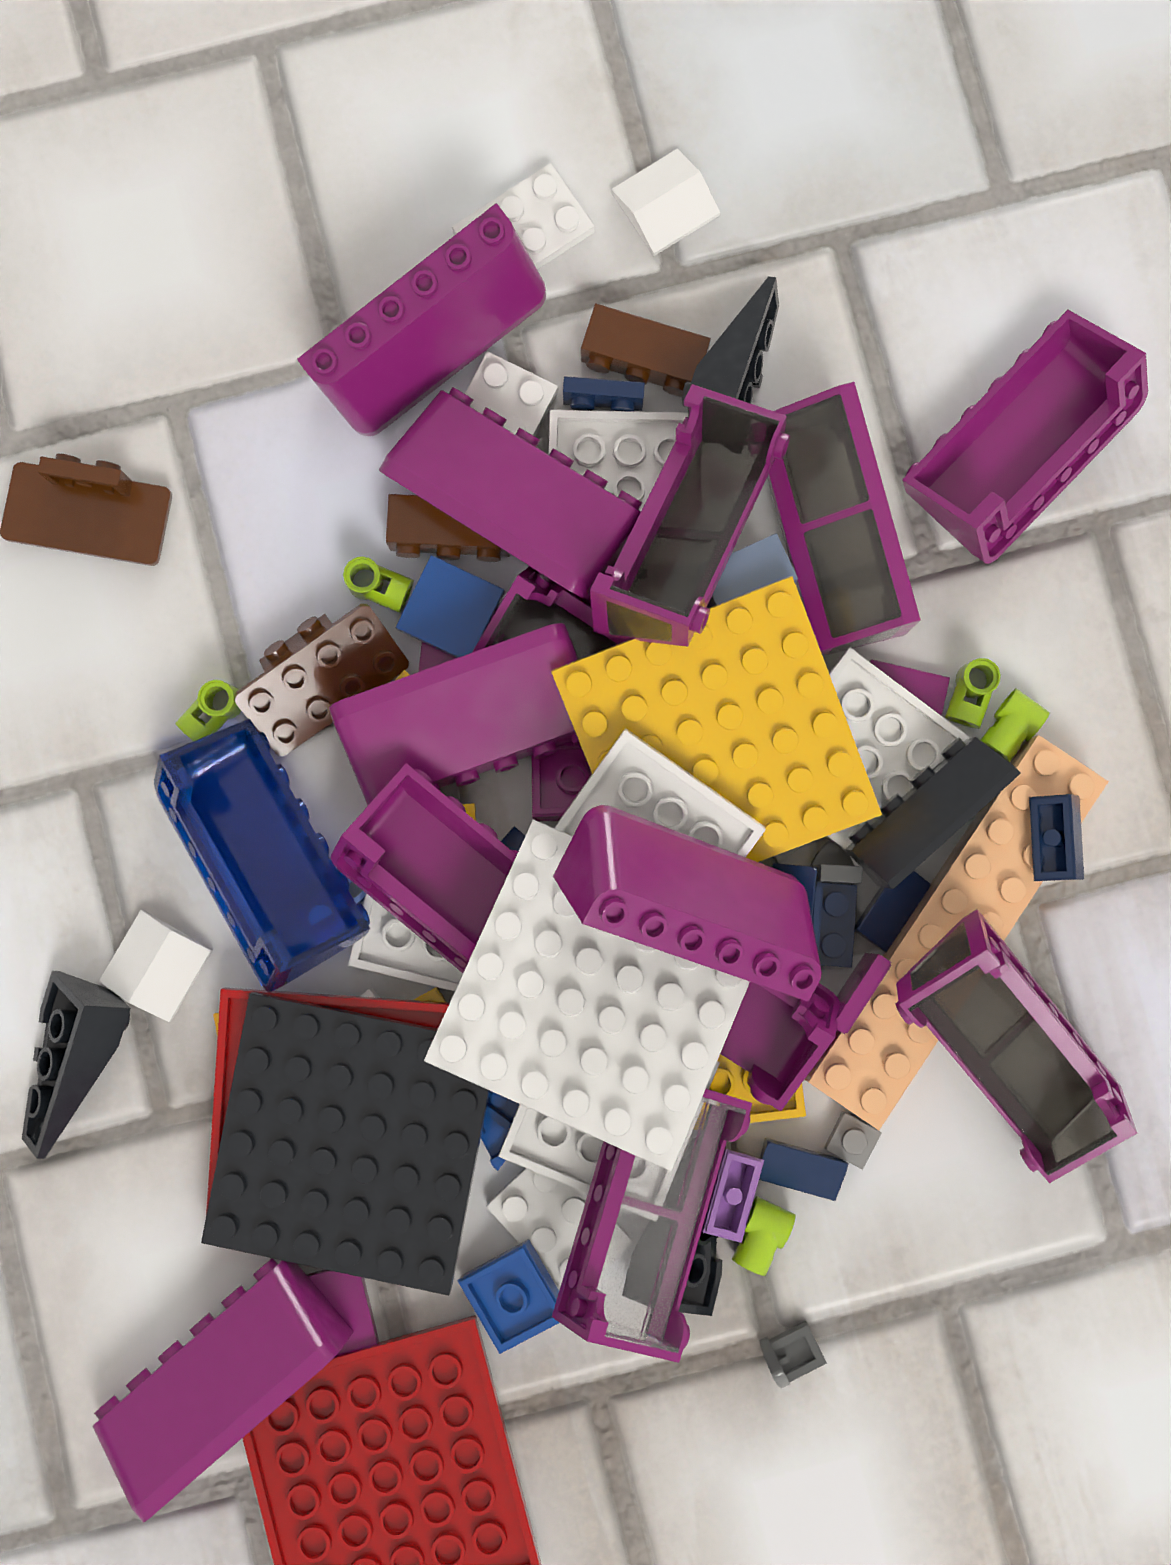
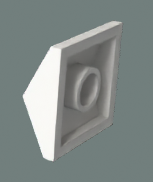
[611,148,720,257]
[99,910,213,1022]

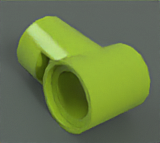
[343,556,414,613]
[945,658,1001,729]
[175,680,241,747]
[981,688,1050,762]
[732,1196,796,1276]

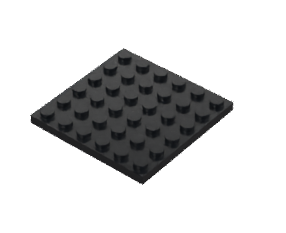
[201,992,490,1296]

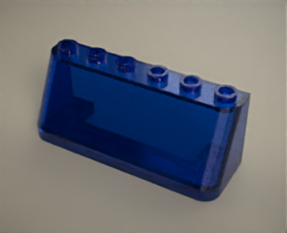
[154,719,370,993]

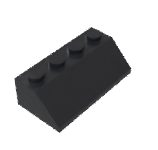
[845,737,1021,889]

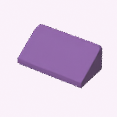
[701,1149,764,1243]

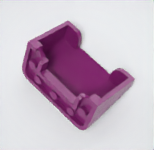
[720,982,840,1111]

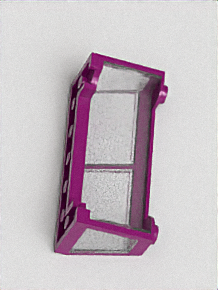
[552,1089,752,1363]

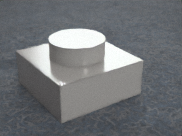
[824,1111,882,1170]

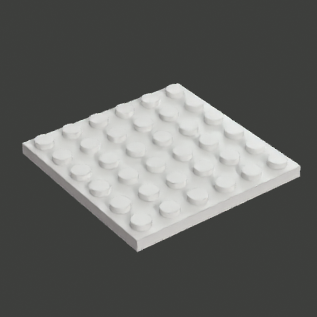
[424,820,750,1171]

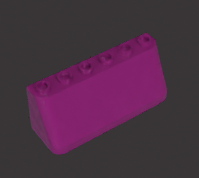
[297,203,546,436]
[902,309,1148,564]
[379,387,643,600]
[329,623,580,805]
[331,763,519,973]
[553,805,822,1001]
[92,1258,353,1523]

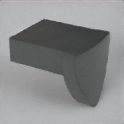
[810,840,863,884]
[759,1321,827,1388]

